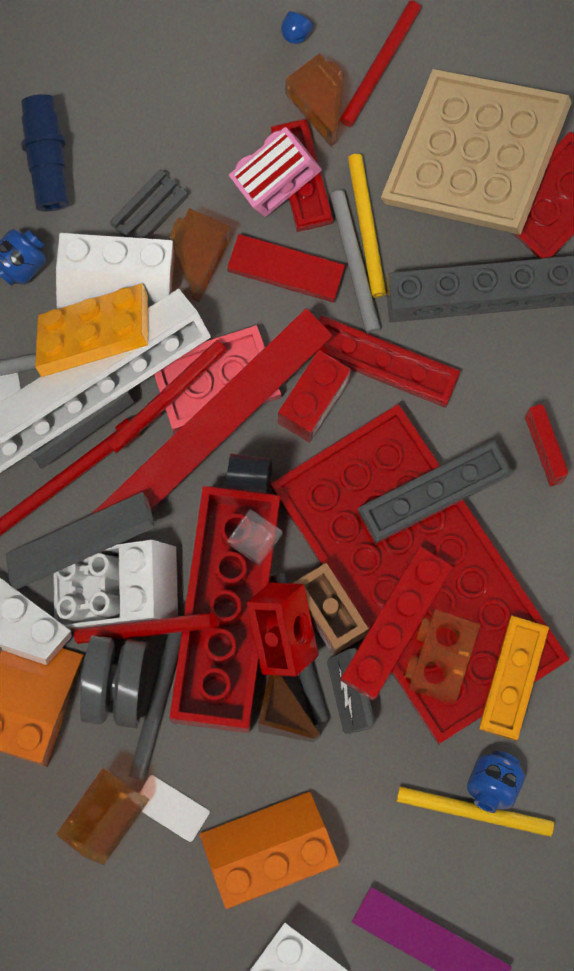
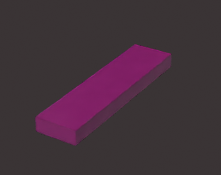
[351,887,512,971]

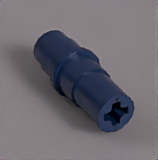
[21,94,69,212]

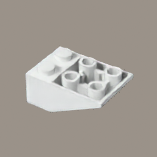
[54,540,178,630]

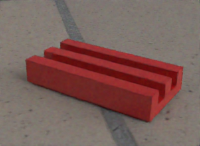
[524,404,569,487]

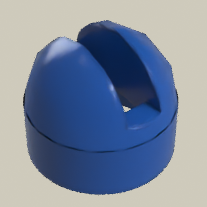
[281,11,313,44]

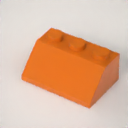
[199,791,339,910]

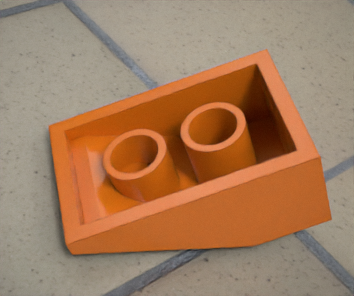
[0,648,84,767]

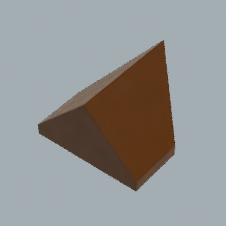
[258,675,320,742]

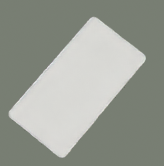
[133,775,210,842]

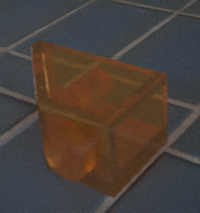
[285,53,344,147]
[170,208,231,302]

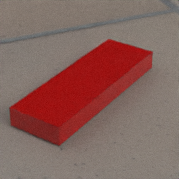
[271,119,333,232]
[227,234,345,303]

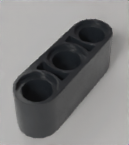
[226,454,273,494]

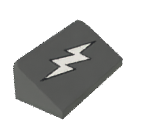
[327,648,375,734]

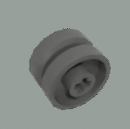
[80,636,148,729]

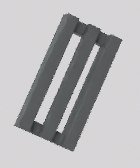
[110,169,188,239]

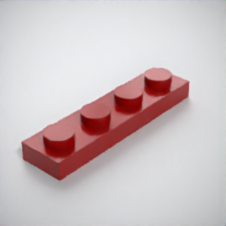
[339,547,453,701]

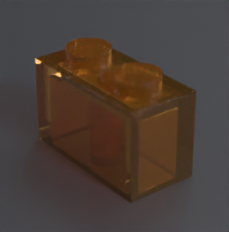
[56,768,150,865]

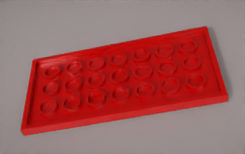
[270,404,570,745]

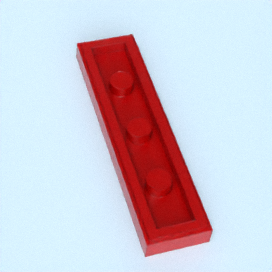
[313,315,460,408]

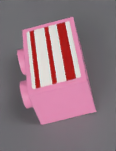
[229,127,322,217]

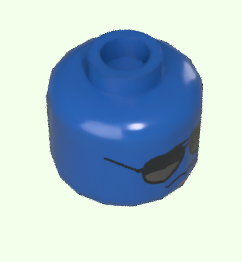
[0,229,46,286]
[467,751,525,813]

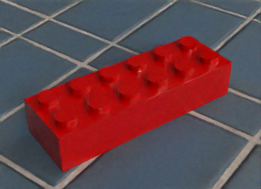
[169,486,280,733]

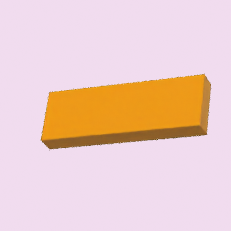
[478,616,549,741]

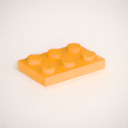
[35,283,148,377]

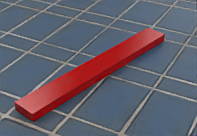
[89,308,333,516]

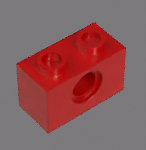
[246,583,319,677]

